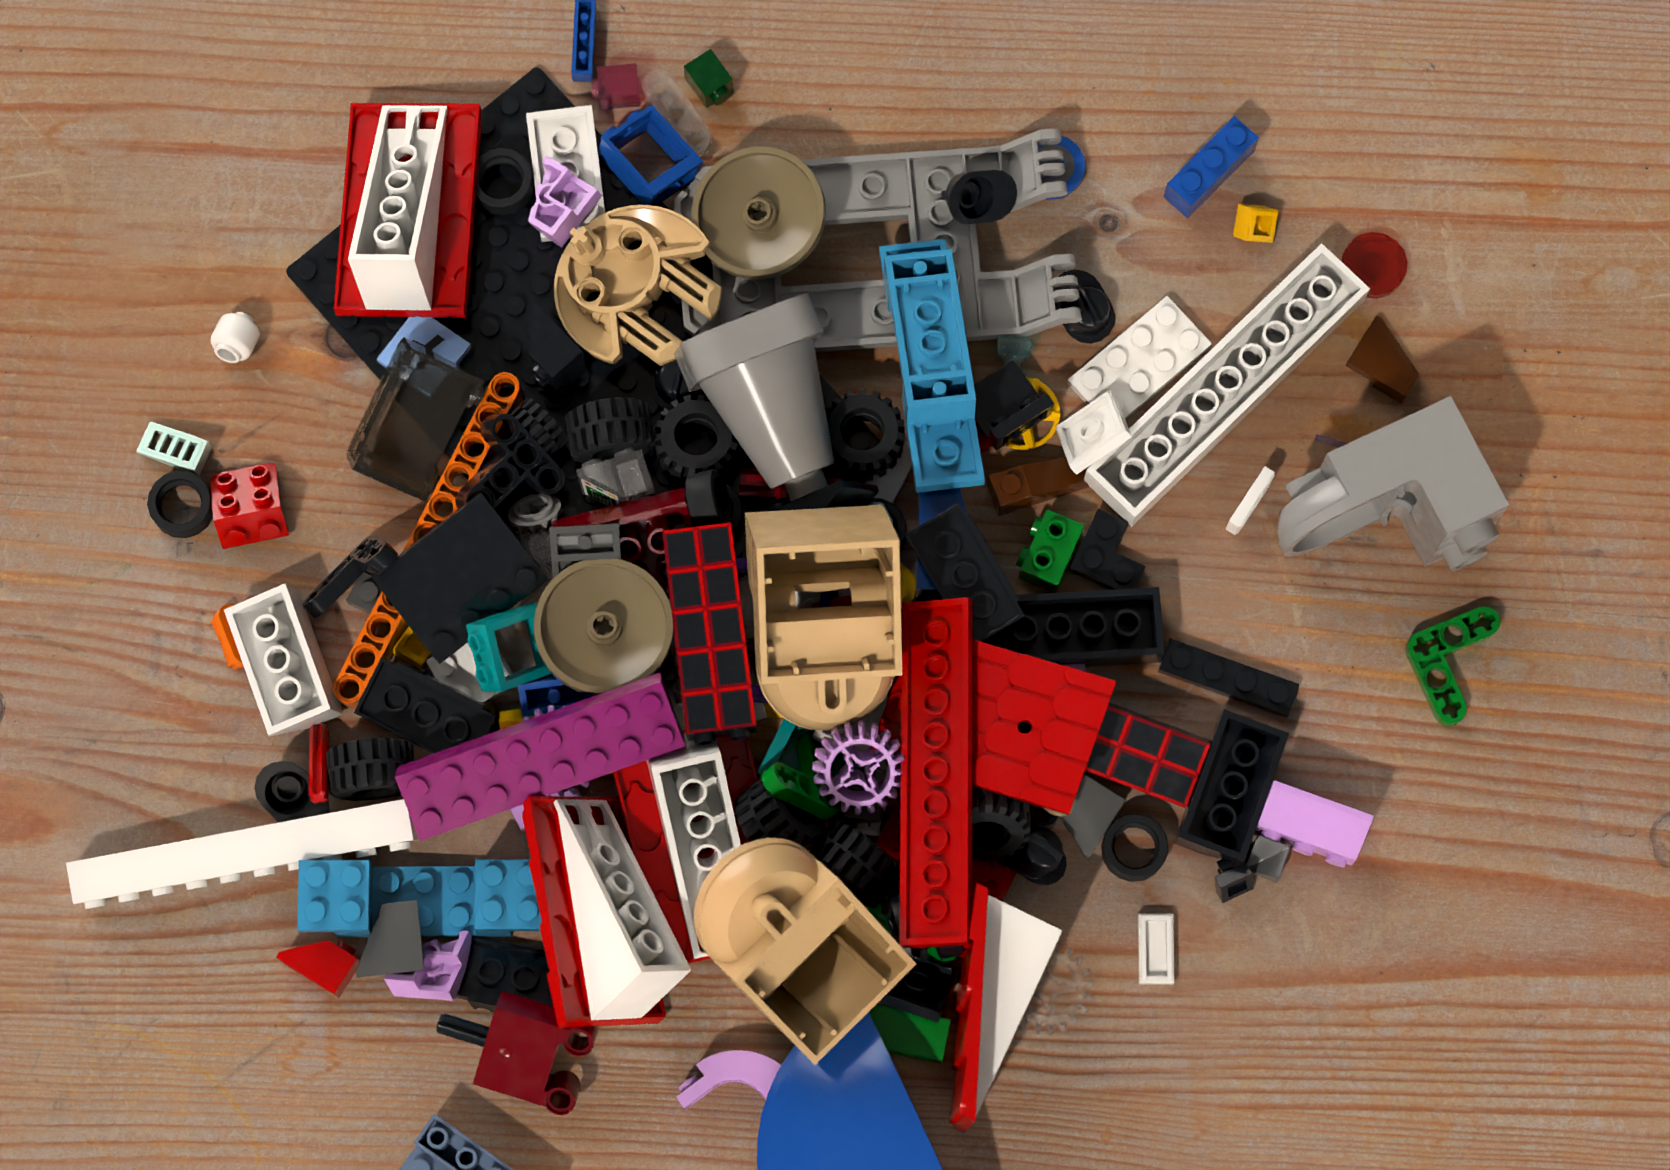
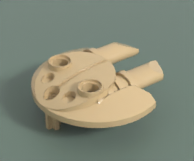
[554,205,722,366]

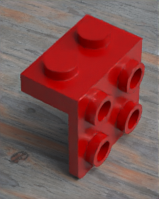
[210,463,289,549]

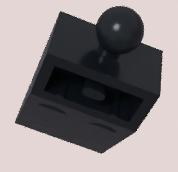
[770,480,879,511]

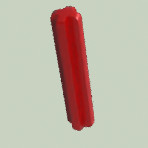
[308,723,329,804]

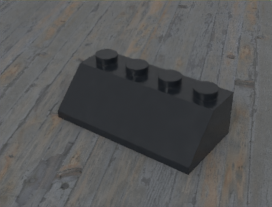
[1173,709,1289,863]

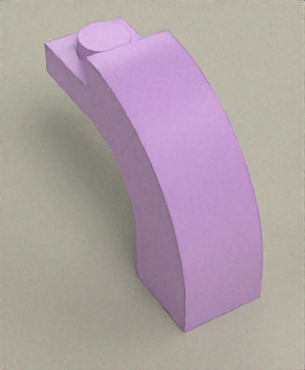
[676,1050,781,1111]

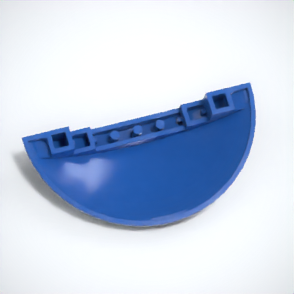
[757,1012,943,1170]

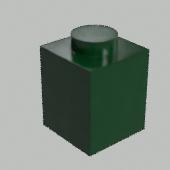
[683,49,734,109]

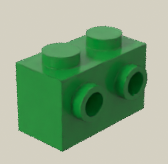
[1016,509,1084,593]

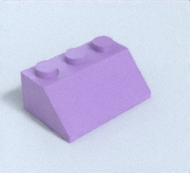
[1255,780,1374,867]

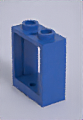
[598,105,703,206]

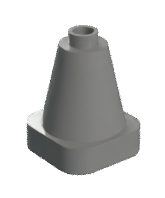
[674,293,835,502]

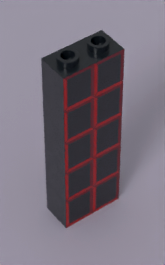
[662,522,757,745]
[1018,702,1211,808]

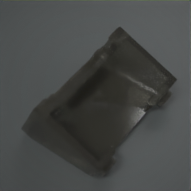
[347,337,486,502]

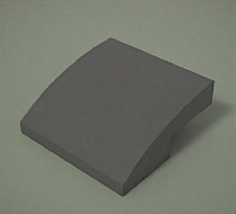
[549,523,621,578]

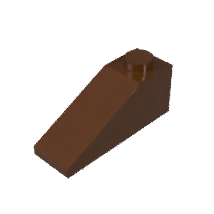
[987,457,1090,516]

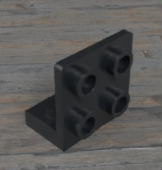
[974,361,1054,451]

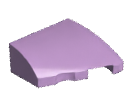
[528,156,602,248]
[384,931,472,1001]

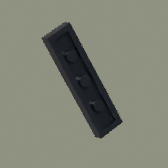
[1158,638,1299,718]

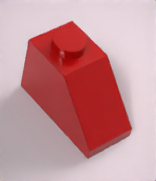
[276,940,360,998]

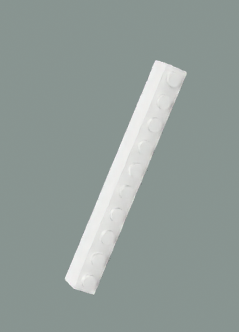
[66,799,419,909]

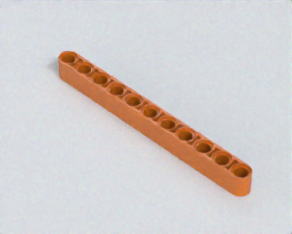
[333,372,524,709]

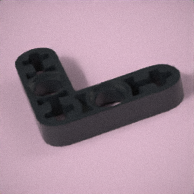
[302,536,398,618]

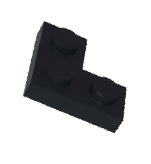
[1069,509,1146,590]

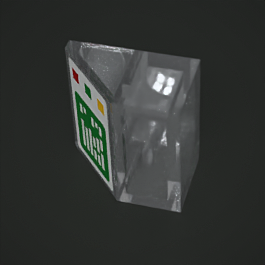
[576,449,655,507]

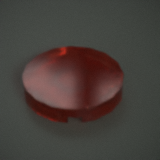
[1341,232,1408,299]

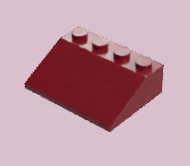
[552,487,694,605]

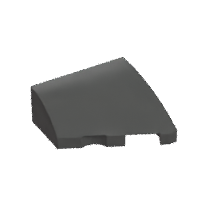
[1061,774,1125,859]
[356,900,424,978]

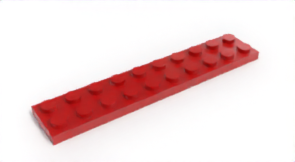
[899,597,973,948]

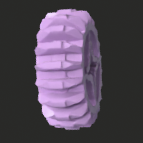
[812,720,904,815]

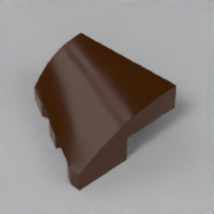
[1346,316,1419,403]

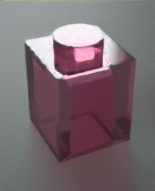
[591,63,640,110]

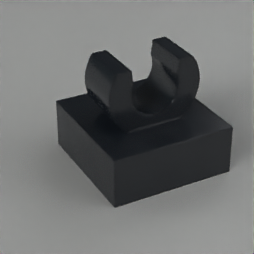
[1215,859,1254,903]

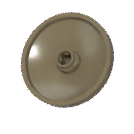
[692,146,826,280]
[534,559,673,696]

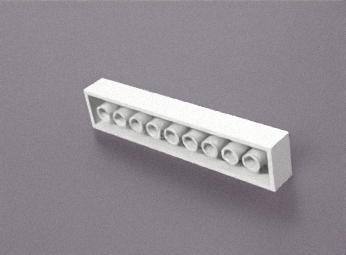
[1084,243,1370,527]

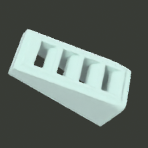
[136,421,212,476]

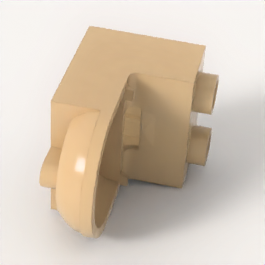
[745,505,902,731]
[694,838,916,1065]

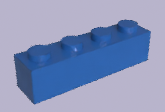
[571,0,597,82]

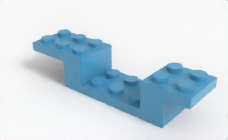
[879,239,985,493]
[297,859,542,938]

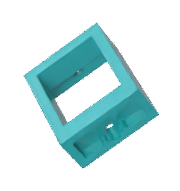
[466,601,552,692]

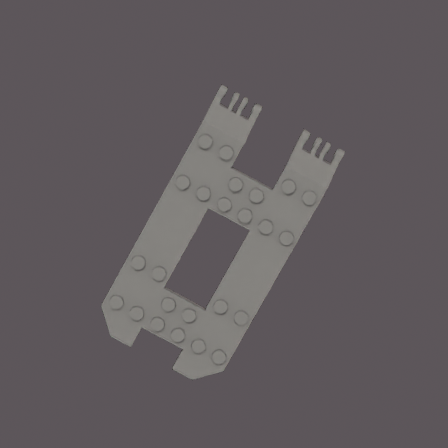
[673,129,1082,352]

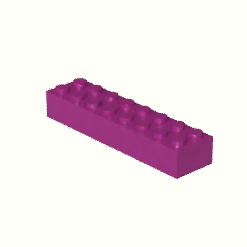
[395,672,685,841]

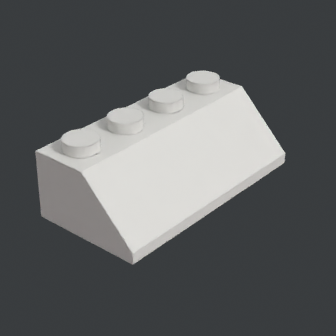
[224,583,343,736]

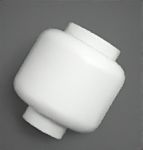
[210,312,260,363]

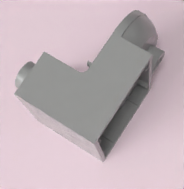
[1277,396,1509,571]

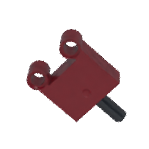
[436,991,599,1115]

